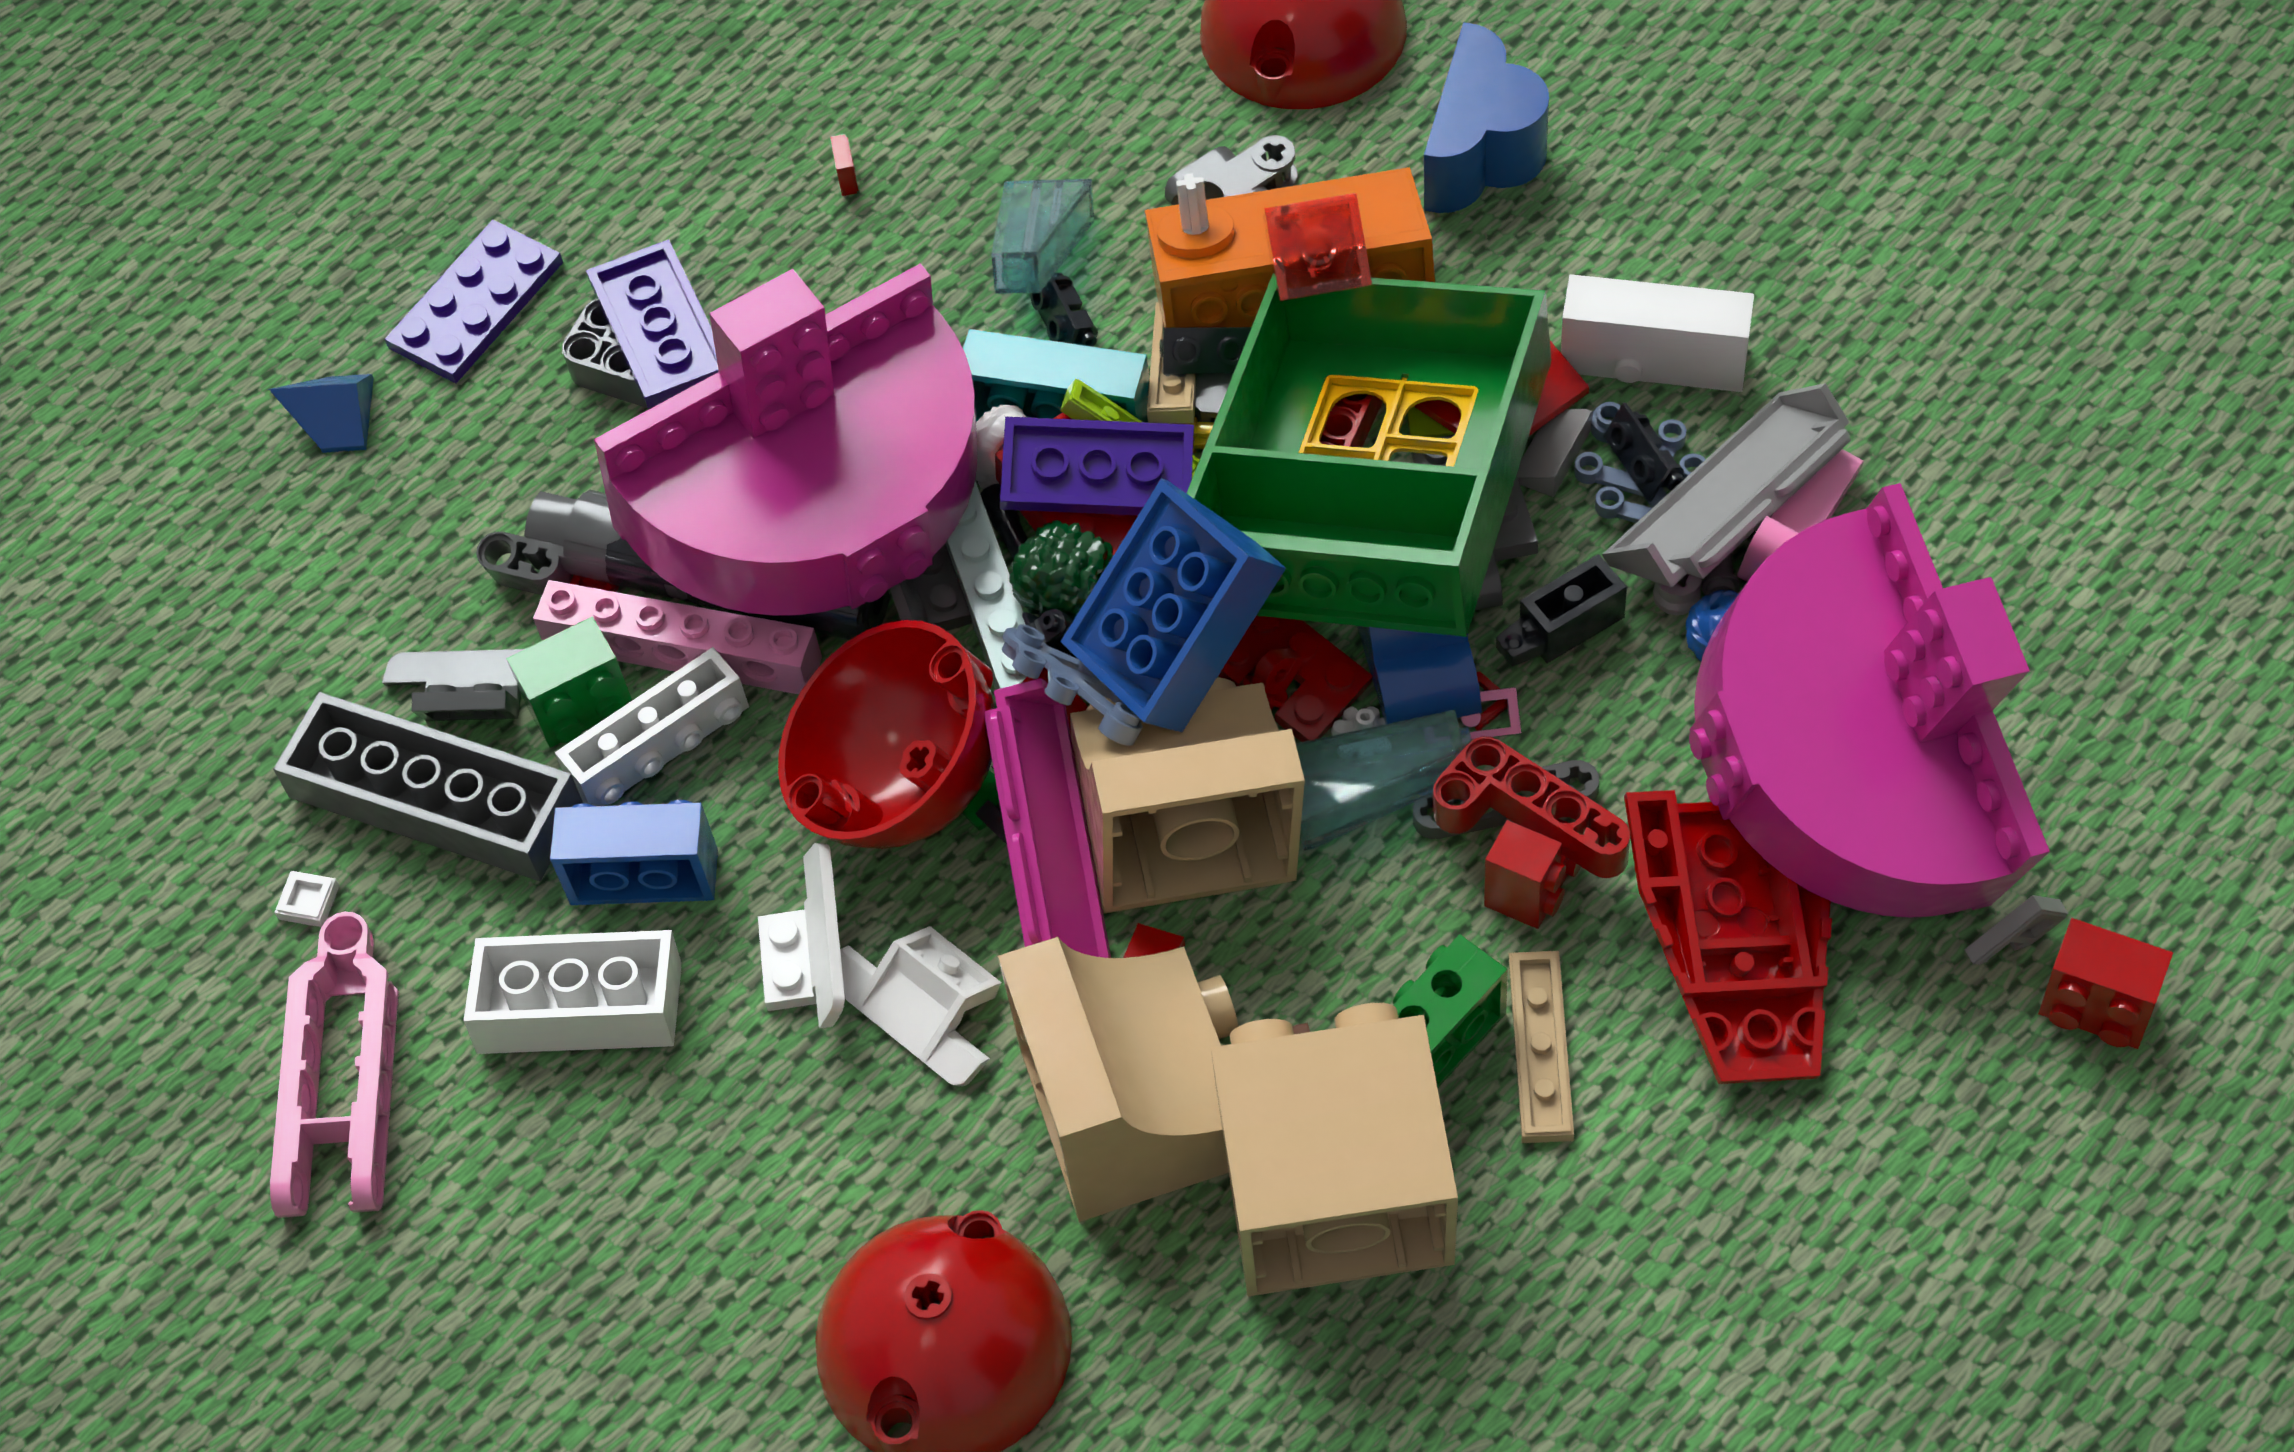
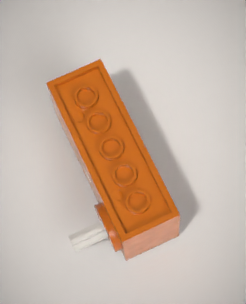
[1145,167,1435,327]

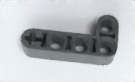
[562,298,655,409]

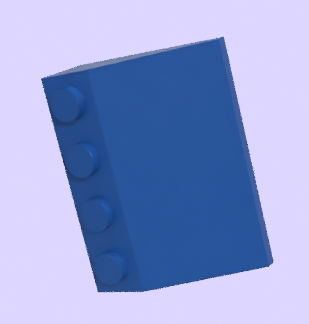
[1061,478,1286,732]

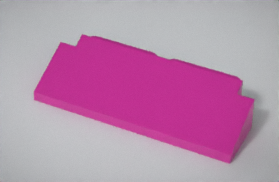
[985,678,1111,958]

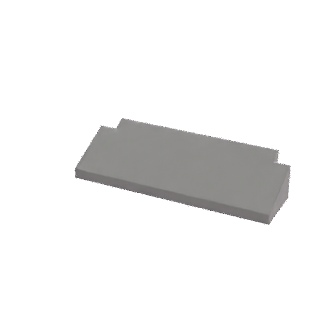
[1602,383,1851,587]

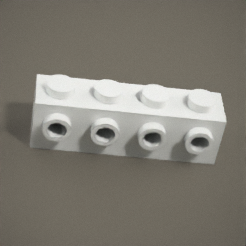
[555,647,749,806]

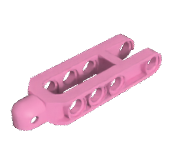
[270,912,399,1218]

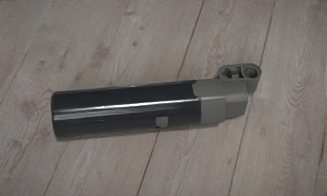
[476,489,890,641]

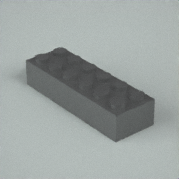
[273,692,583,881]

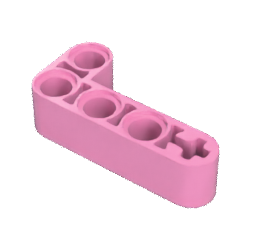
[1737,449,1864,582]

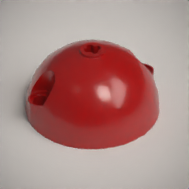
[1200,0,1407,109]
[778,620,995,849]
[815,1210,1072,1452]

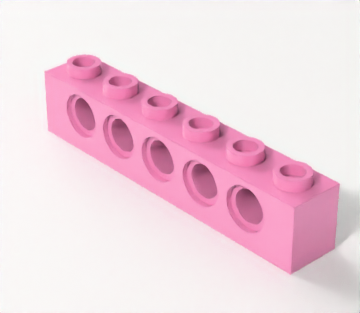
[533,580,822,694]

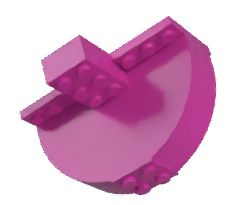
[594,263,977,615]
[1689,483,2050,918]

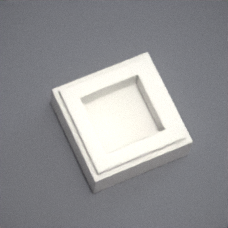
[274,871,340,927]

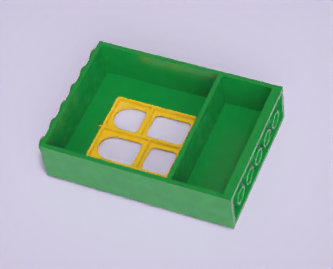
[1187,271,1551,637]

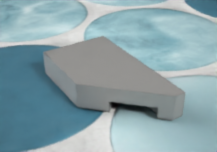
[1964,895,2068,965]

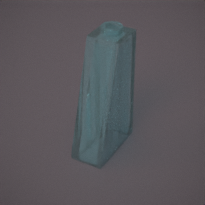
[991,179,1095,294]
[1296,710,1472,851]

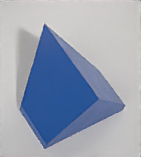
[269,374,374,453]

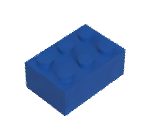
[550,800,718,905]

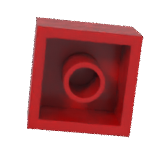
[2038,917,2174,1049]

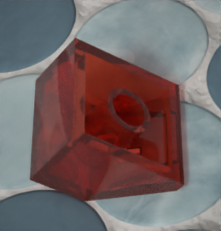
[1263,193,1372,301]

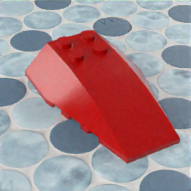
[1624,790,1832,1084]

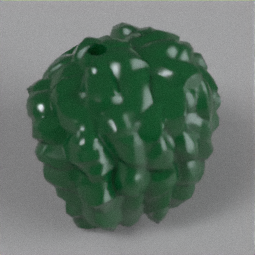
[1009,520,1113,618]

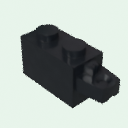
[1496,554,1627,667]

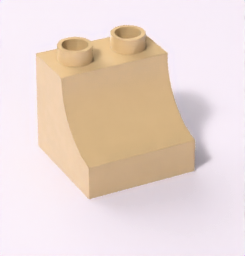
[1070,678,1305,914]
[998,937,1239,1222]
[1211,1003,1458,1296]

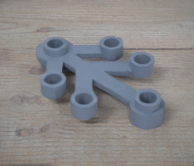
[1574,402,1706,523]
[1002,624,1143,746]

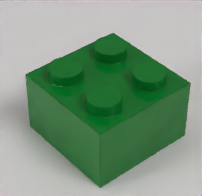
[506,616,632,748]

